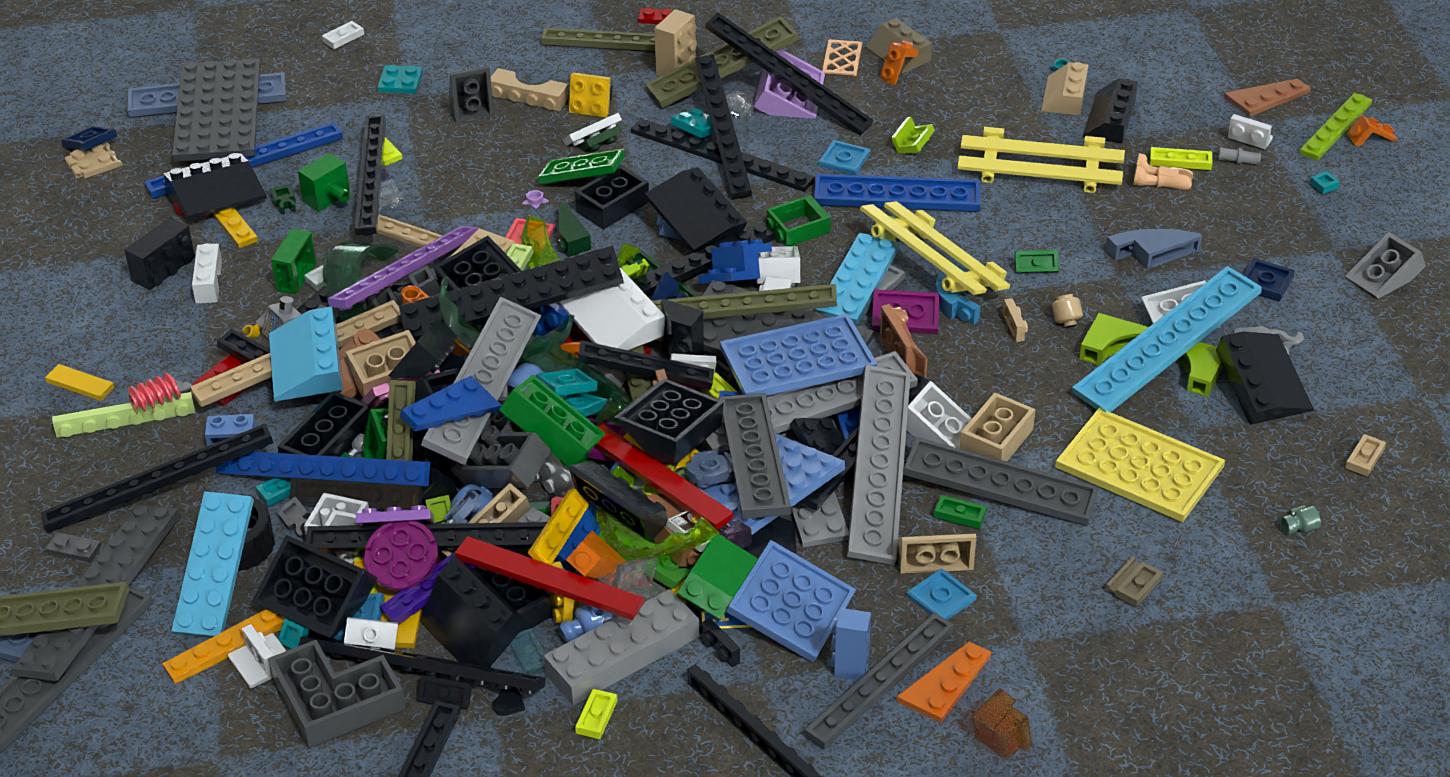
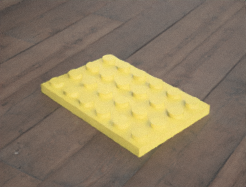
[1055,408,1225,522]

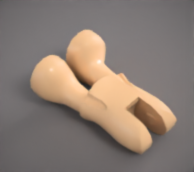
[1133,153,1193,190]

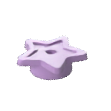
[522,190,549,208]

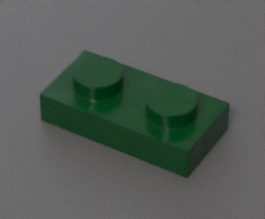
[579,125,622,152]

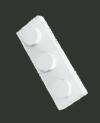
[562,113,622,147]

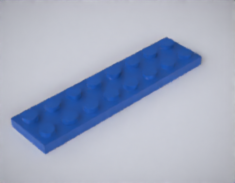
[814,174,980,211]

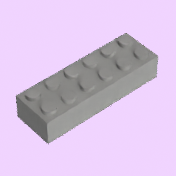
[543,589,699,705]

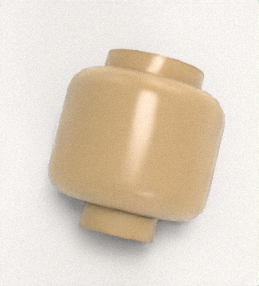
[1052,294,1083,327]

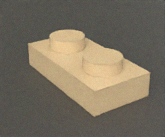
[1003,298,1028,342]
[1345,434,1386,477]

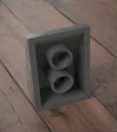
[449,66,494,122]

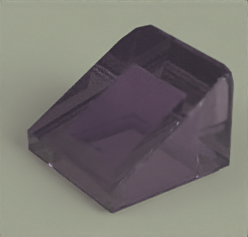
[721,520,752,548]

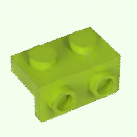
[892,117,935,154]

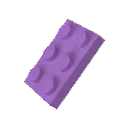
[356,505,435,525]

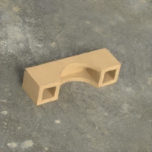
[491,68,569,111]

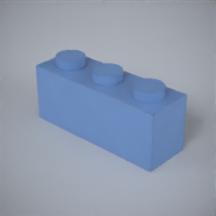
[830,608,871,680]

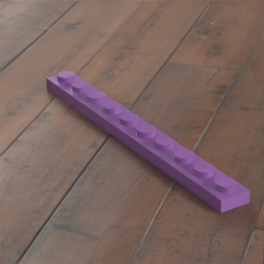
[328,226,478,310]

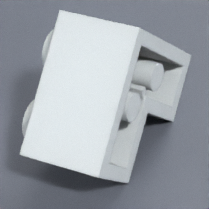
[304,493,369,535]

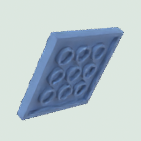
[726,540,856,663]

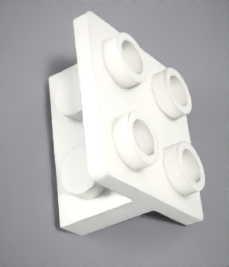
[228,624,286,688]

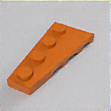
[896,642,991,723]

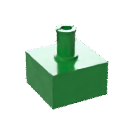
[298,153,351,212]

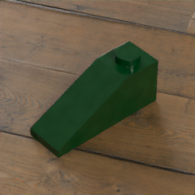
[557,201,591,257]

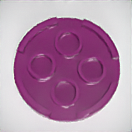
[364,520,438,590]

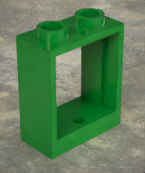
[765,195,831,246]
[271,229,317,295]
[361,408,389,459]

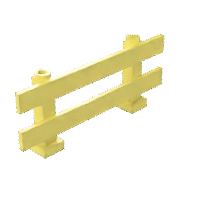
[958,127,1125,193]
[860,201,1010,295]

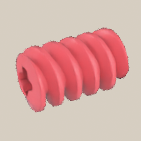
[128,373,181,414]

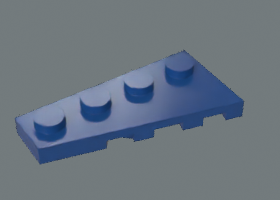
[400,375,502,431]

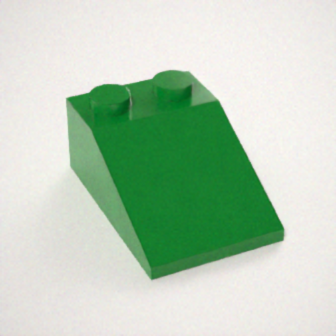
[677,533,758,622]

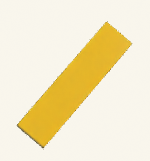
[528,488,589,565]

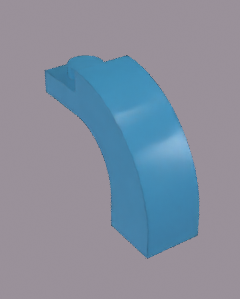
[935,262,981,325]

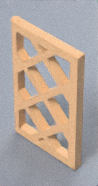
[822,39,862,76]

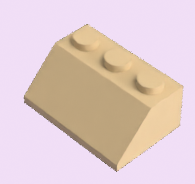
[1041,62,1088,116]
[346,330,416,398]
[897,533,976,573]

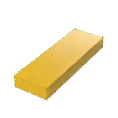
[45,364,115,401]

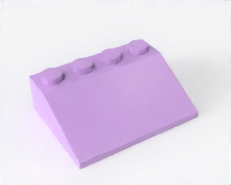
[753,49,825,119]

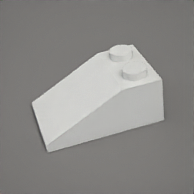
[757,246,800,286]
[1141,280,1220,327]
[906,381,972,449]

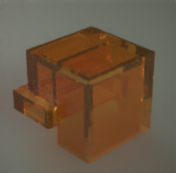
[972,688,1032,760]

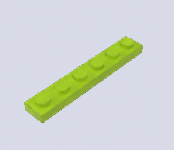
[1299,93,1372,161]

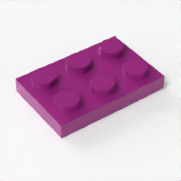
[872,289,939,334]

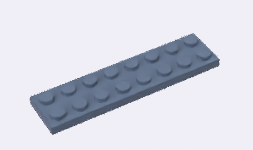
[127,72,287,117]

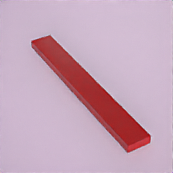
[595,423,734,531]
[455,536,644,621]

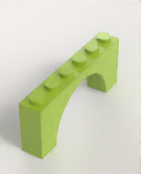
[1079,313,1223,397]

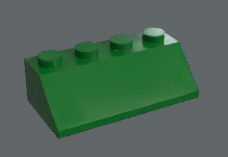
[499,374,605,468]

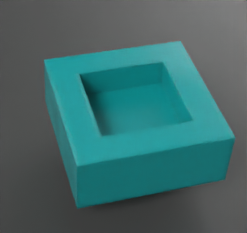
[1310,171,1340,194]
[278,618,309,649]

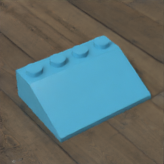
[269,306,343,401]

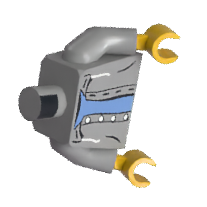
[242,296,301,339]

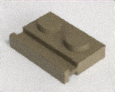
[1106,557,1163,607]

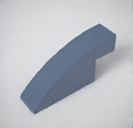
[1106,229,1202,269]

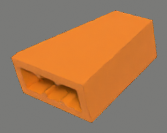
[566,530,629,582]

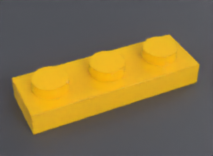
[213,207,258,248]

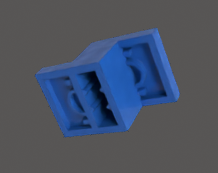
[699,239,772,284]

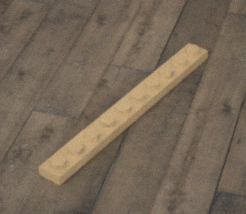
[190,300,402,407]

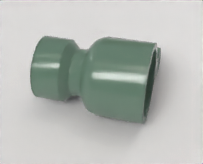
[1280,505,1321,535]

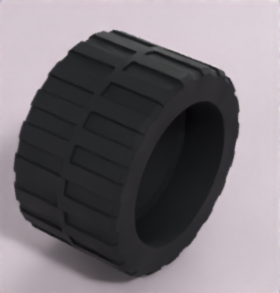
[196,494,275,571]

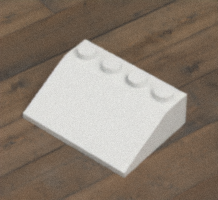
[559,268,666,350]

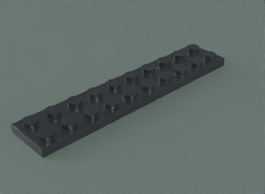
[399,245,624,342]

